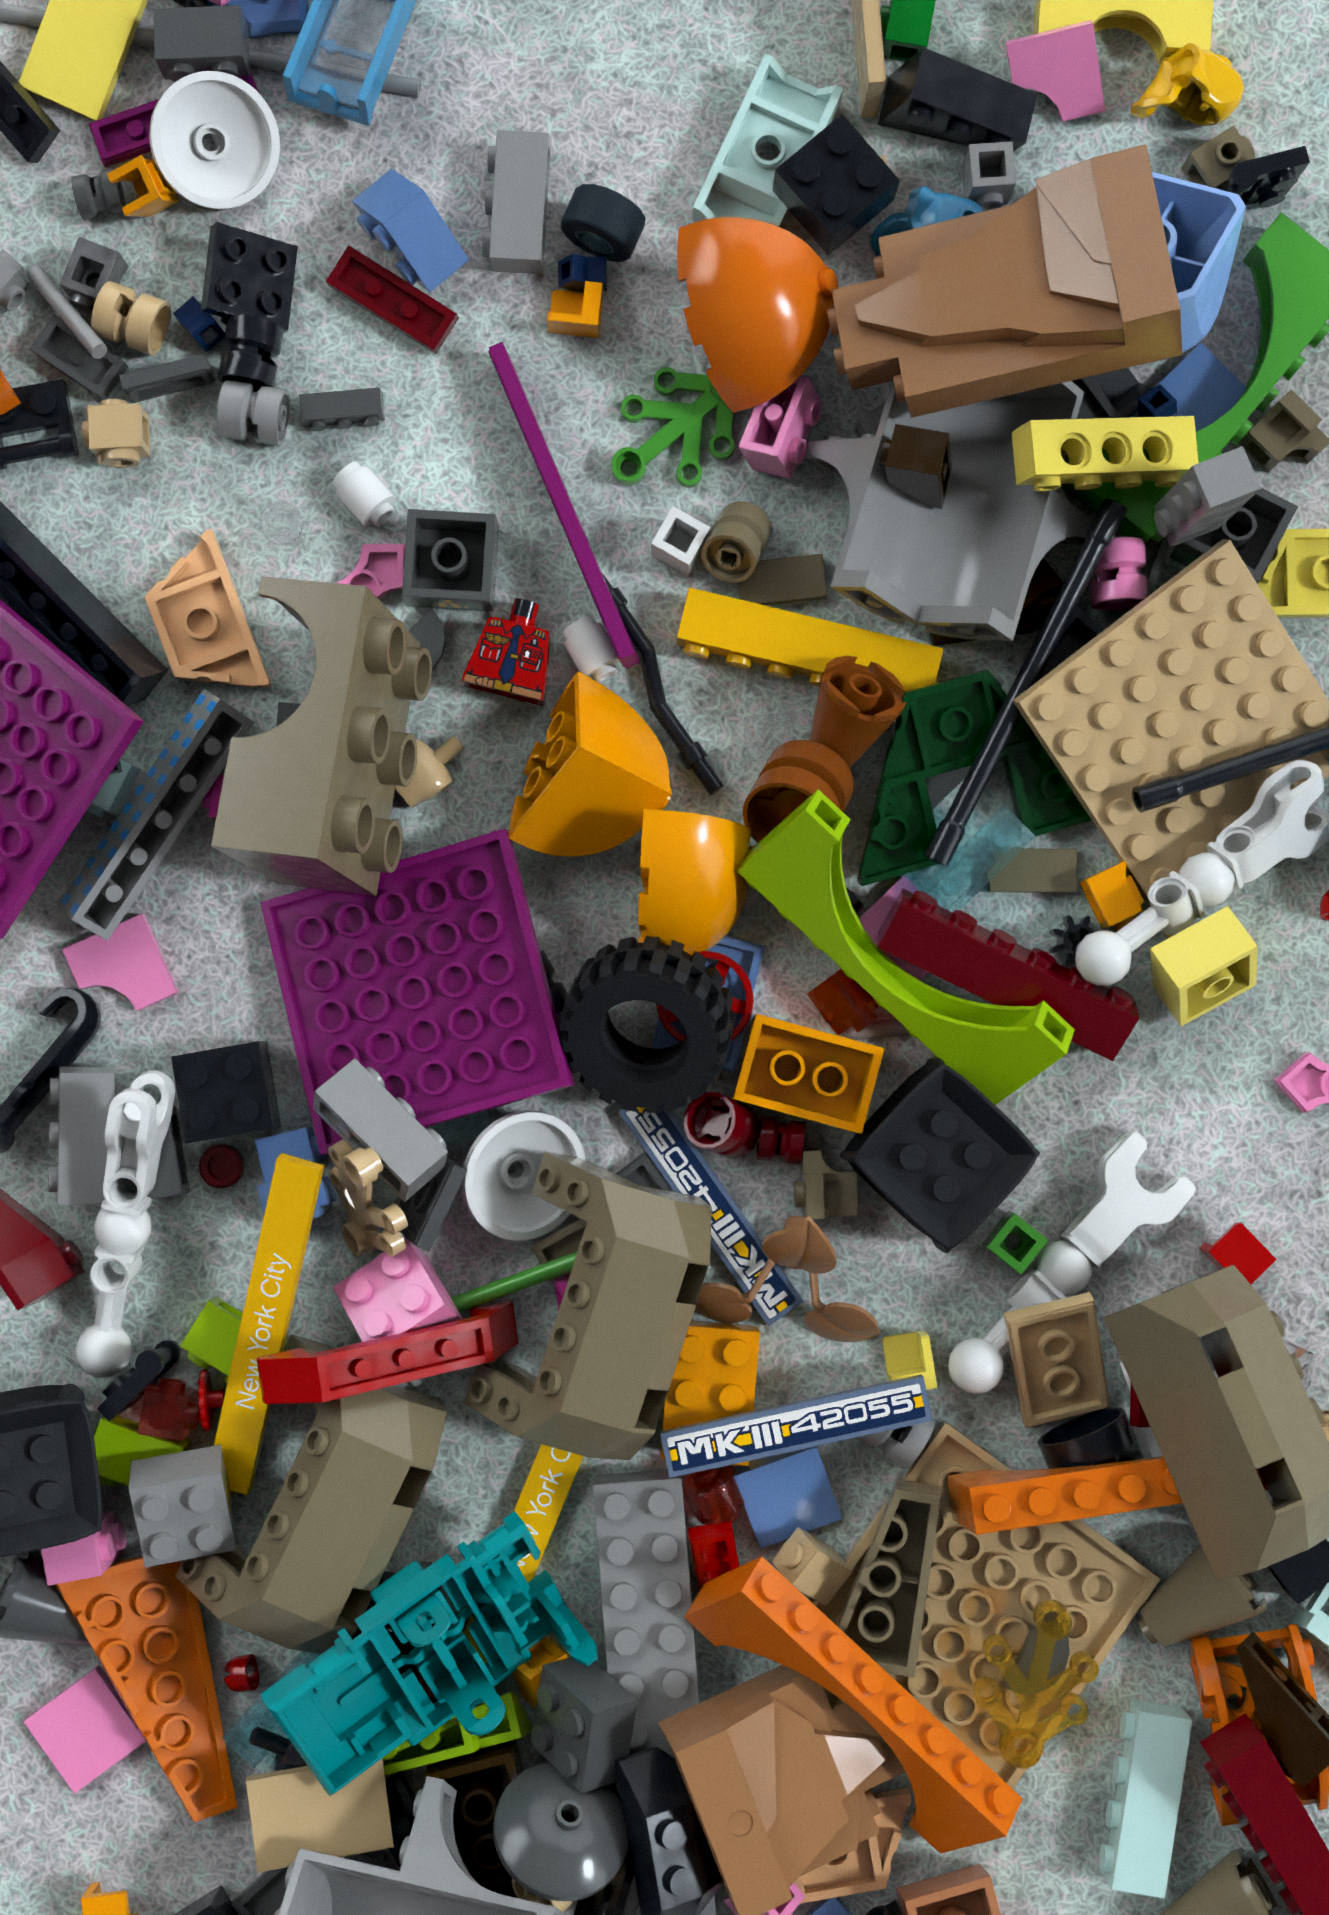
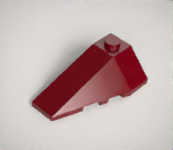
[0,1188,85,1311]

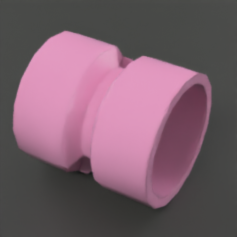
[1090,537,1149,610]

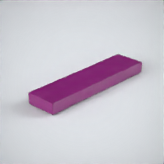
[89,70,259,167]

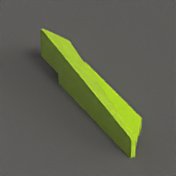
[383,1691,533,1775]

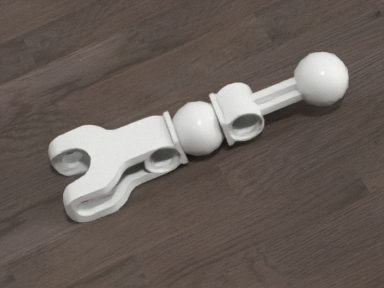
[1075,760,1329,986]
[75,1070,175,1378]
[948,1130,1196,1394]

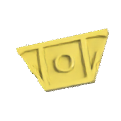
[1257,529,1329,618]

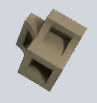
[1239,389,1329,473]
[794,1149,858,1219]

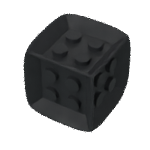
[840,1058,1040,1253]
[0,1384,102,1557]

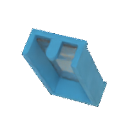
[282,0,417,126]

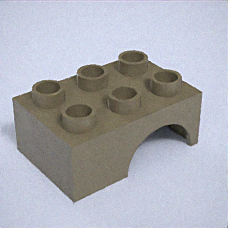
[211,576,432,896]

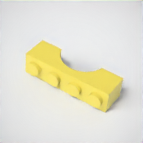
[1033,0,1213,65]

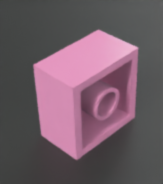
[333,1237,463,1342]

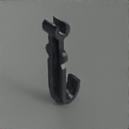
[0,988,101,1154]

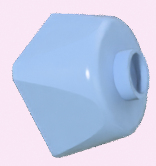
[1152,172,1246,361]

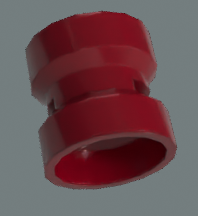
[756,1117,805,1165]

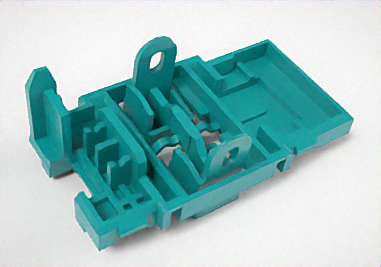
[260,1511,598,1796]

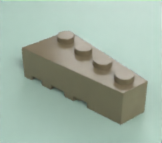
[836,1479,941,1678]

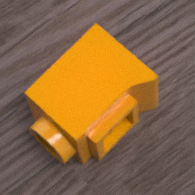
[106,155,179,217]
[1079,861,1144,932]

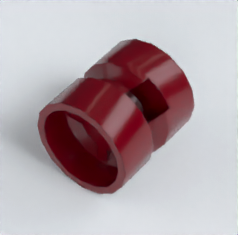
[683,1092,760,1158]

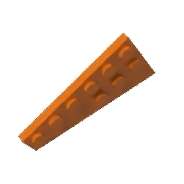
[55,1555,238,1822]

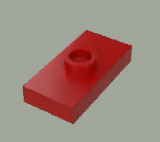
[688,1520,740,1592]

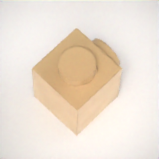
[771,1527,853,1606]

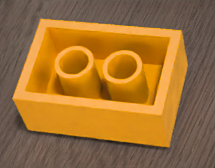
[732,1013,885,1134]
[660,1320,760,1466]

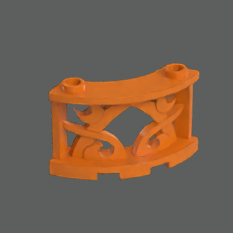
[1189,1624,1329,1826]

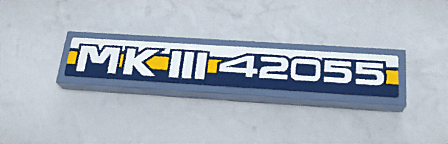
[618,1105,804,1327]
[660,1374,933,1478]

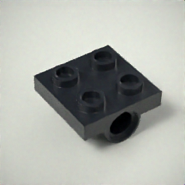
[201,222,298,332]

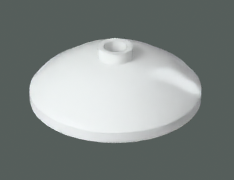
[149,71,280,209]
[462,1110,586,1241]

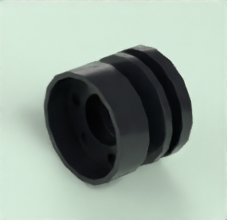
[1037,1408,1145,1469]

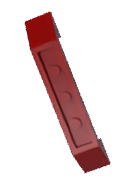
[256,1300,519,1404]

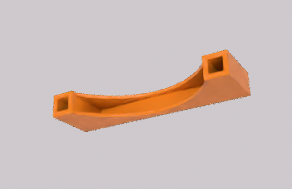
[947,1456,1268,1535]
[684,1556,1023,1854]

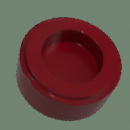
[199,1144,245,1188]

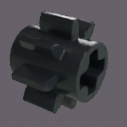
[1049,915,1100,967]

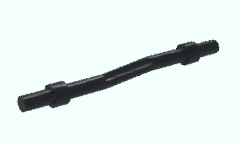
[602,572,724,796]

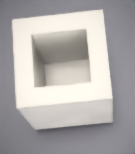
[651,506,711,576]

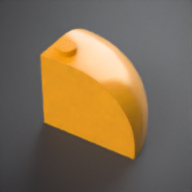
[509,671,672,857]
[638,809,754,955]

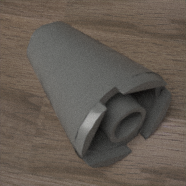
[0,1551,90,1646]

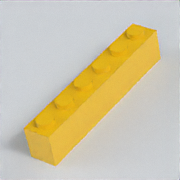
[676,587,944,691]

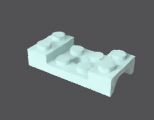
[692,53,843,228]

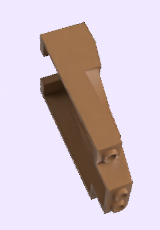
[827,144,1182,418]

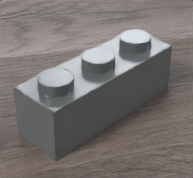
[299,387,385,431]

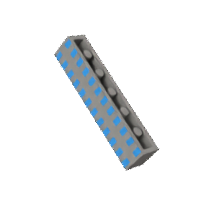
[58,689,255,941]

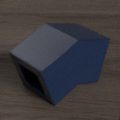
[558,253,607,292]
[173,296,225,352]
[1138,384,1178,417]

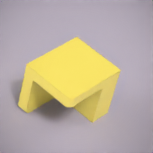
[882,1330,937,1390]

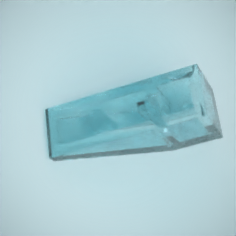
[916,805,1036,912]

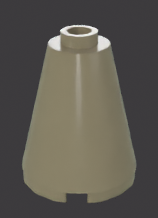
[1138,1544,1268,1647]
[1159,1847,1278,1915]

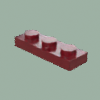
[326,245,459,354]

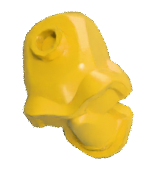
[1131,43,1244,126]

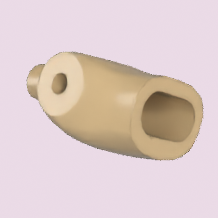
[395,735,465,808]

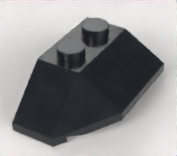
[615,1746,723,1915]

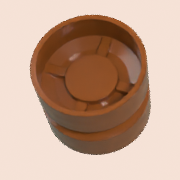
[743,740,854,843]

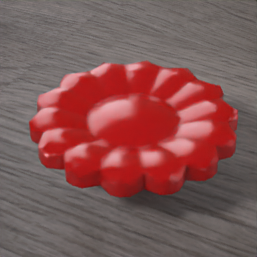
[197,1369,225,1431]

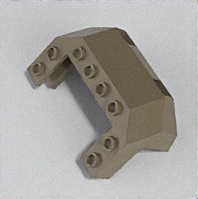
[464,1152,712,1460]
[1103,1265,1329,1581]
[175,1334,447,1654]

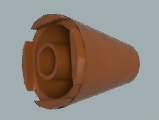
[809,656,906,769]

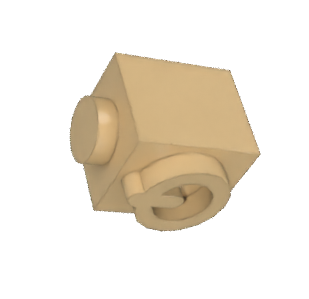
[82,399,150,468]

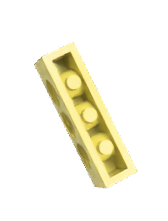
[1011,416,1199,492]

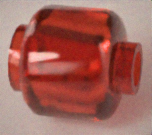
[682,1465,745,1525]

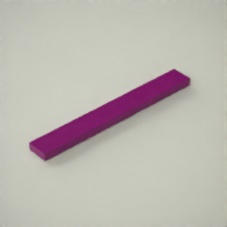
[488,342,641,669]

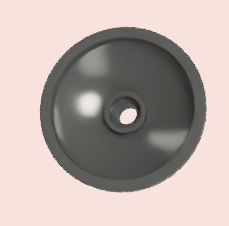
[493,1762,629,1902]

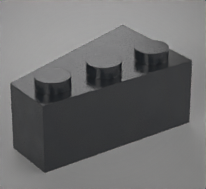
[877,47,1037,152]

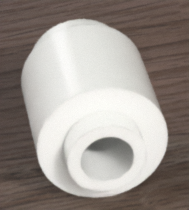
[332,461,396,527]
[562,616,620,683]

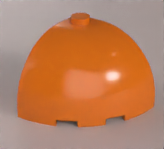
[677,217,838,413]

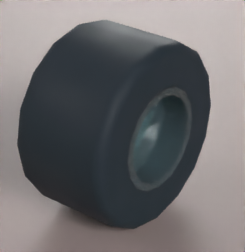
[561,184,646,262]

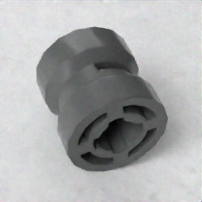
[71,168,126,220]

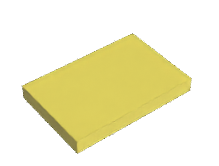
[19,0,148,121]

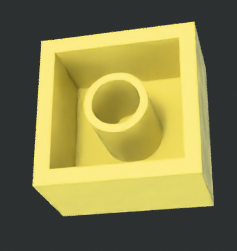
[1150,906,1258,1027]

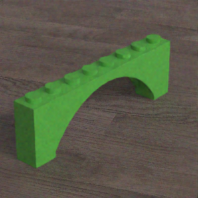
[1061,212,1329,544]

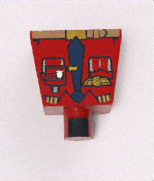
[462,598,551,706]

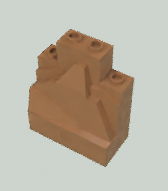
[658,1665,905,1915]

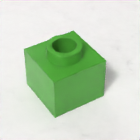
[982,1210,1049,1275]

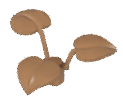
[694,1216,881,1342]

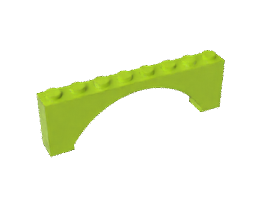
[737,789,1075,1105]

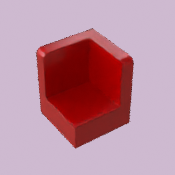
[1199,1222,1277,1285]

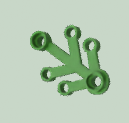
[611,367,735,488]

